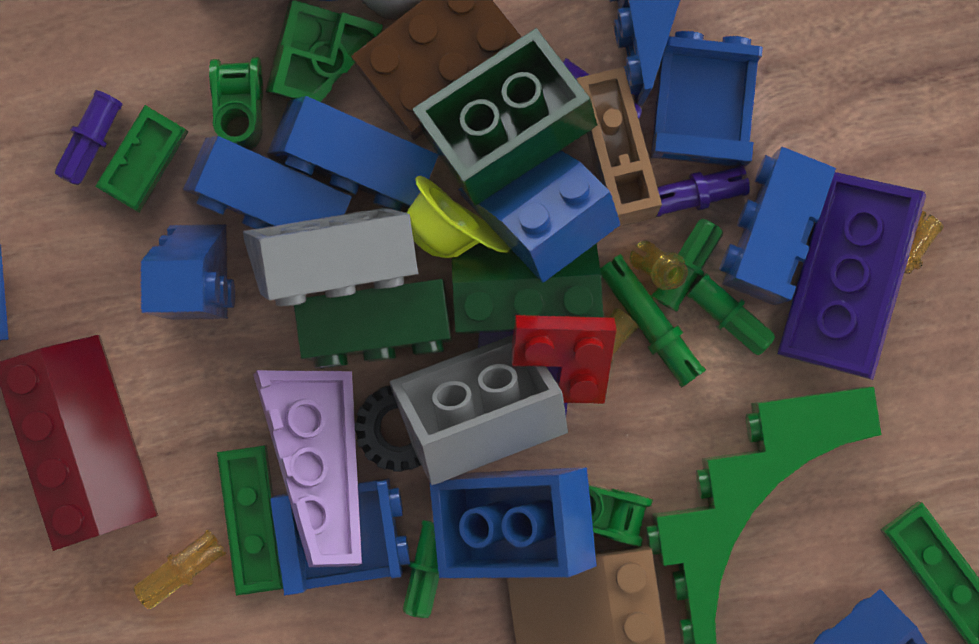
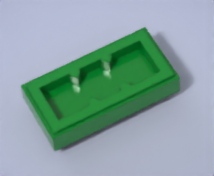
[95,105,189,213]

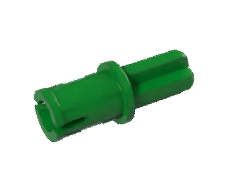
[651,219,723,312]
[687,273,775,355]
[403,520,439,619]

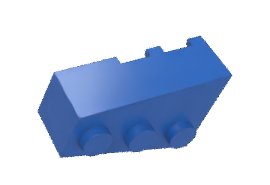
[267,96,439,211]
[183,136,352,229]
[719,147,836,306]
[141,224,235,320]

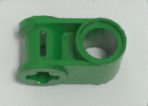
[209,57,263,150]
[589,484,653,546]

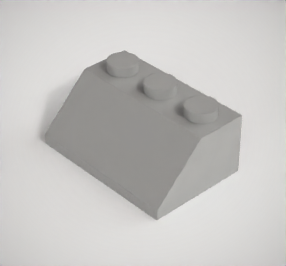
[243,208,418,306]
[389,335,568,485]

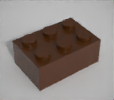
[351,0,521,140]

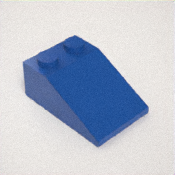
[458,150,621,283]

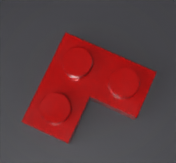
[511,315,617,404]

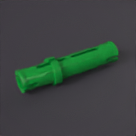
[600,254,706,388]

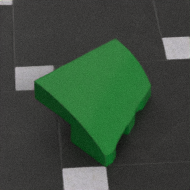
[266,0,383,102]

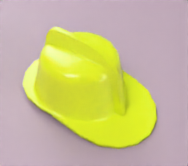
[406,175,511,258]

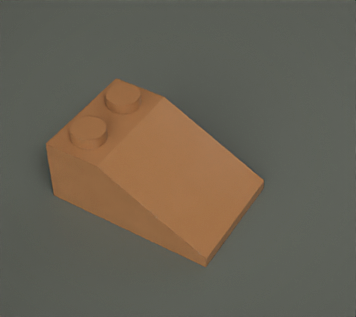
[507,544,666,644]

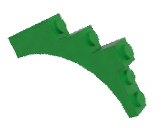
[646,387,882,644]

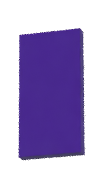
[777,172,926,380]

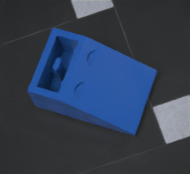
[609,0,680,106]

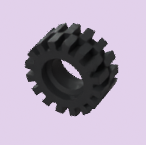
[355,386,421,472]

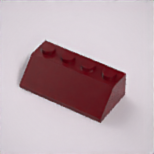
[0,335,158,551]

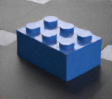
[430,467,597,578]

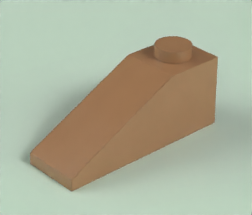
[577,67,662,227]

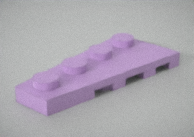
[253,370,362,567]

